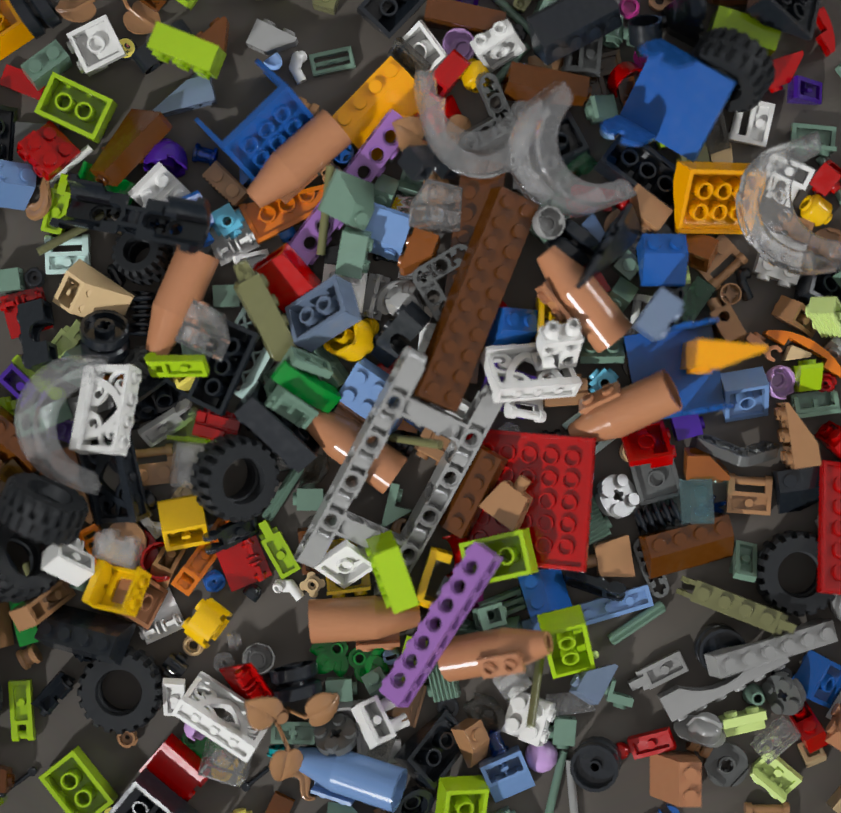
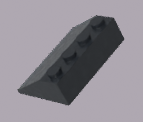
[746,0,821,41]
[109,768,199,813]

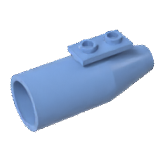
[298,746,408,812]

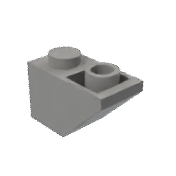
[246,18,298,56]

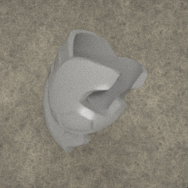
[375,279,425,317]

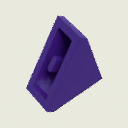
[787,75,823,105]

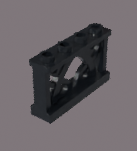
[79,433,150,525]

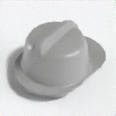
[673,712,726,748]

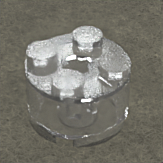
[492,672,533,702]

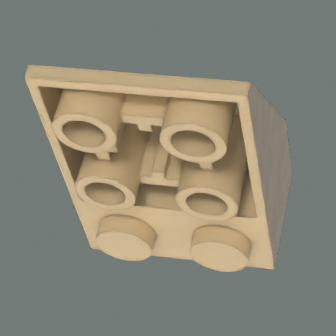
[52,259,135,318]

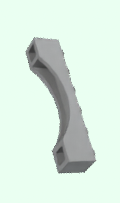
[704,618,838,678]
[657,635,790,722]

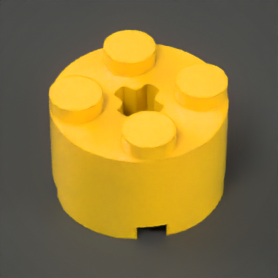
[323,320,374,362]
[181,598,233,649]

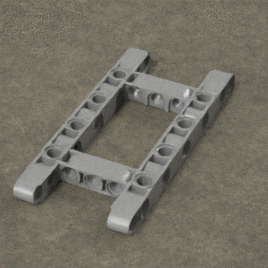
[294,346,504,596]

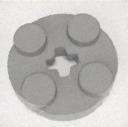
[595,474,640,519]

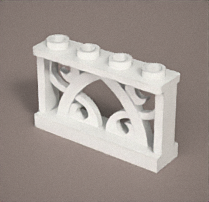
[479,342,582,403]
[69,363,142,456]
[172,671,269,763]

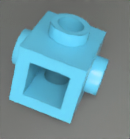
[211,203,245,240]
[588,368,619,393]

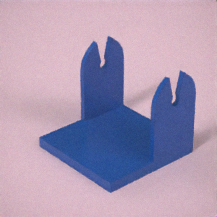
[600,38,738,162]
[194,58,314,181]
[623,317,734,419]

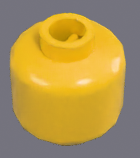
[461,58,491,93]
[799,194,833,227]

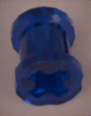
[192,143,219,166]
[487,728,509,757]

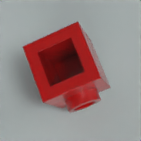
[809,160,841,197]

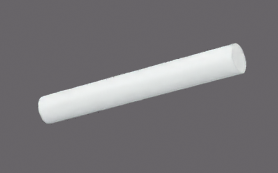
[38,144,94,189]

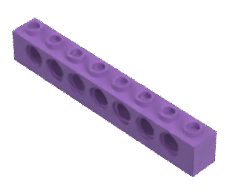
[288,109,402,265]
[379,541,504,707]

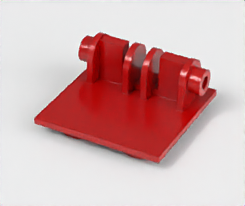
[0,285,54,339]
[216,535,272,592]
[219,662,274,700]

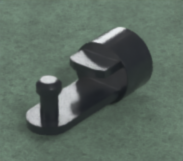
[628,14,663,83]

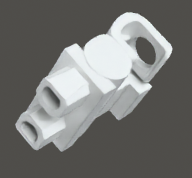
[531,318,584,371]

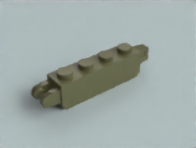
[233,259,298,362]
[676,575,797,635]

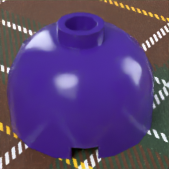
[143,138,188,178]

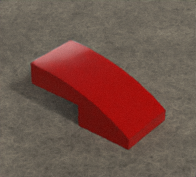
[815,6,835,57]

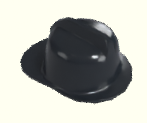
[392,786,434,813]

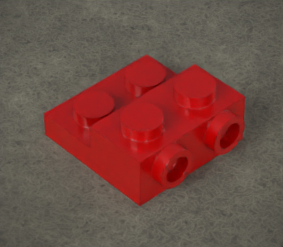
[17,121,81,181]
[621,419,676,468]

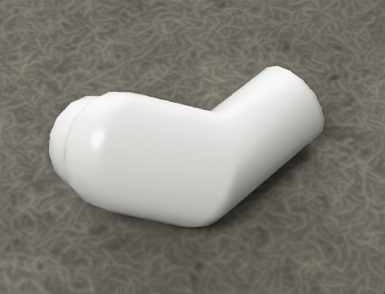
[289,51,307,85]
[272,578,305,601]

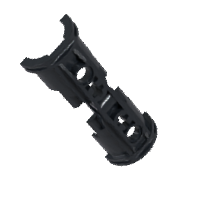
[49,173,211,254]

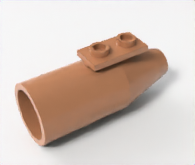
[246,109,352,208]
[535,245,632,353]
[145,247,220,355]
[568,369,683,442]
[304,402,408,494]
[308,595,421,652]
[438,627,553,682]

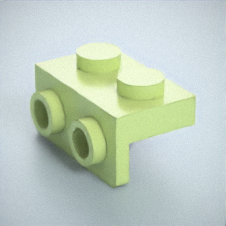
[718,705,768,737]
[750,748,803,803]

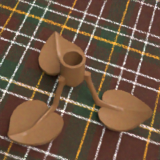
[55,0,161,35]
[392,114,471,212]
[244,692,339,781]

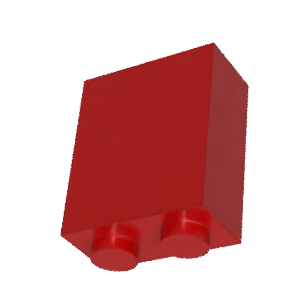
[253,243,321,313]
[139,733,211,802]

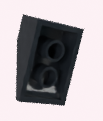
[394,709,462,790]

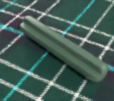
[262,468,305,522]
[608,601,666,645]

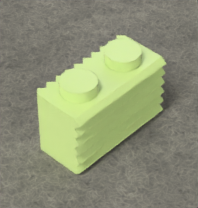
[805,296,841,338]

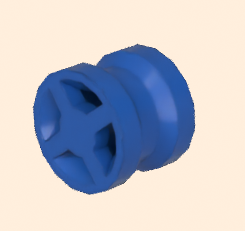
[334,145,354,165]

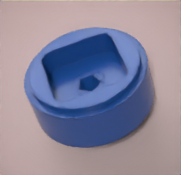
[203,570,226,592]

